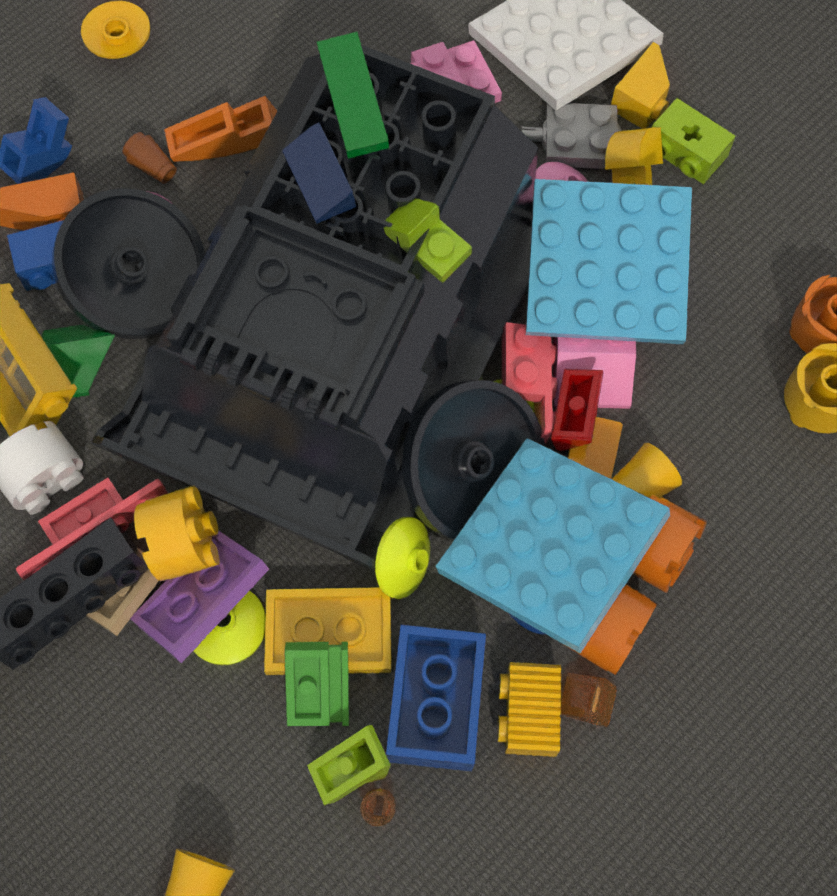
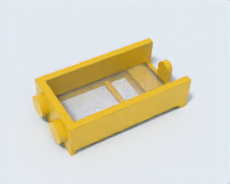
[0,283,77,436]

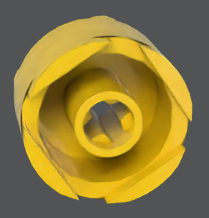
[784,343,837,434]
[134,486,220,581]

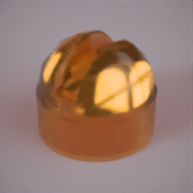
[360,788,396,826]

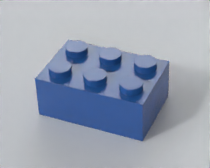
[386,625,486,772]

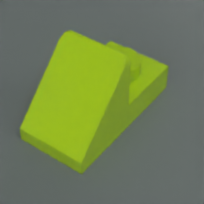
[384,198,472,283]
[307,725,391,805]

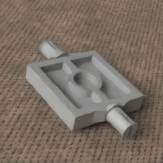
[521,103,621,169]

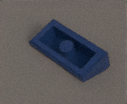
[282,123,356,224]

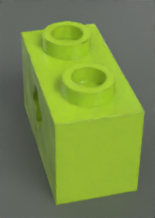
[651,98,736,185]

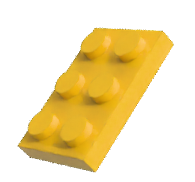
[264,587,391,675]

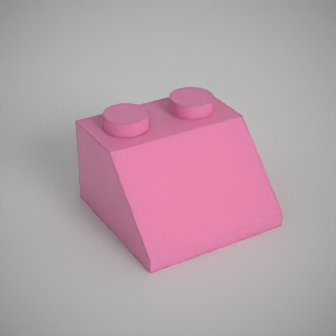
[553,337,636,409]

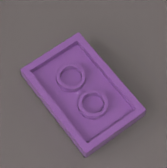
[130,531,269,663]

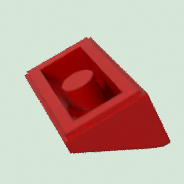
[551,369,604,451]

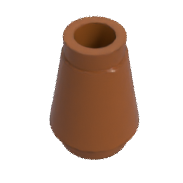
[122,132,177,184]

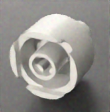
[0,421,84,515]

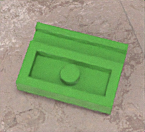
[285,642,349,726]

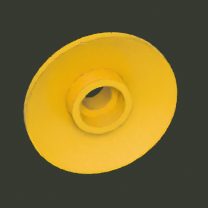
[81,1,151,59]

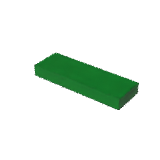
[317,32,389,159]

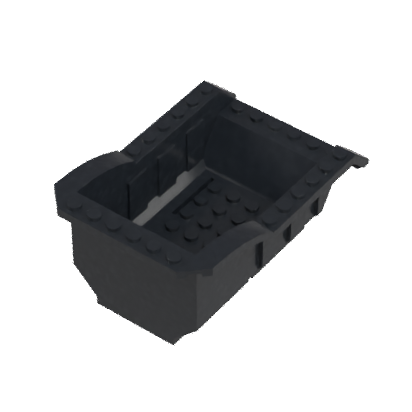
[91,45,538,572]

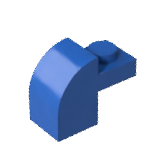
[0,97,72,184]

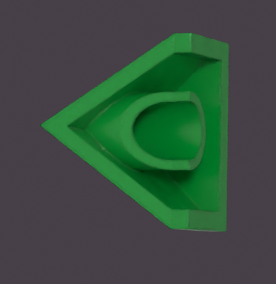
[41,325,115,398]

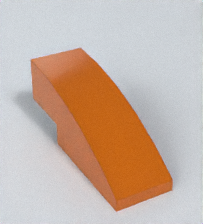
[164,96,277,162]

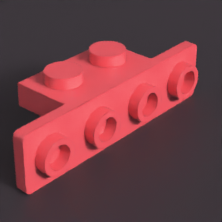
[502,322,557,443]
[16,478,168,580]

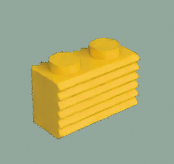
[497,662,561,757]

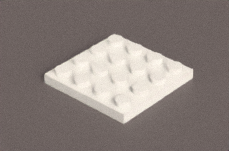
[468,0,664,110]

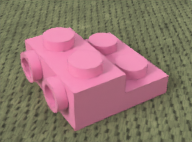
[410,40,502,103]

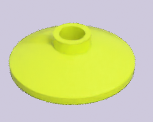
[375,517,430,599]
[193,590,266,665]

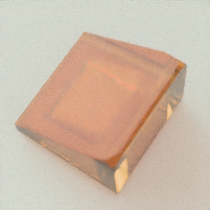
[560,673,617,727]

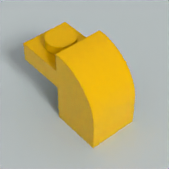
[605,127,663,185]

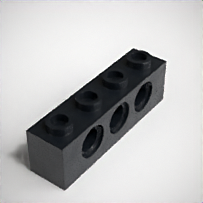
[0,517,149,670]

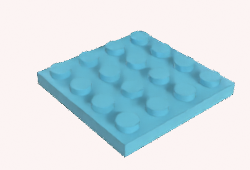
[526,179,692,344]
[435,438,670,653]

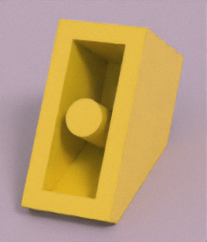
[611,42,670,129]

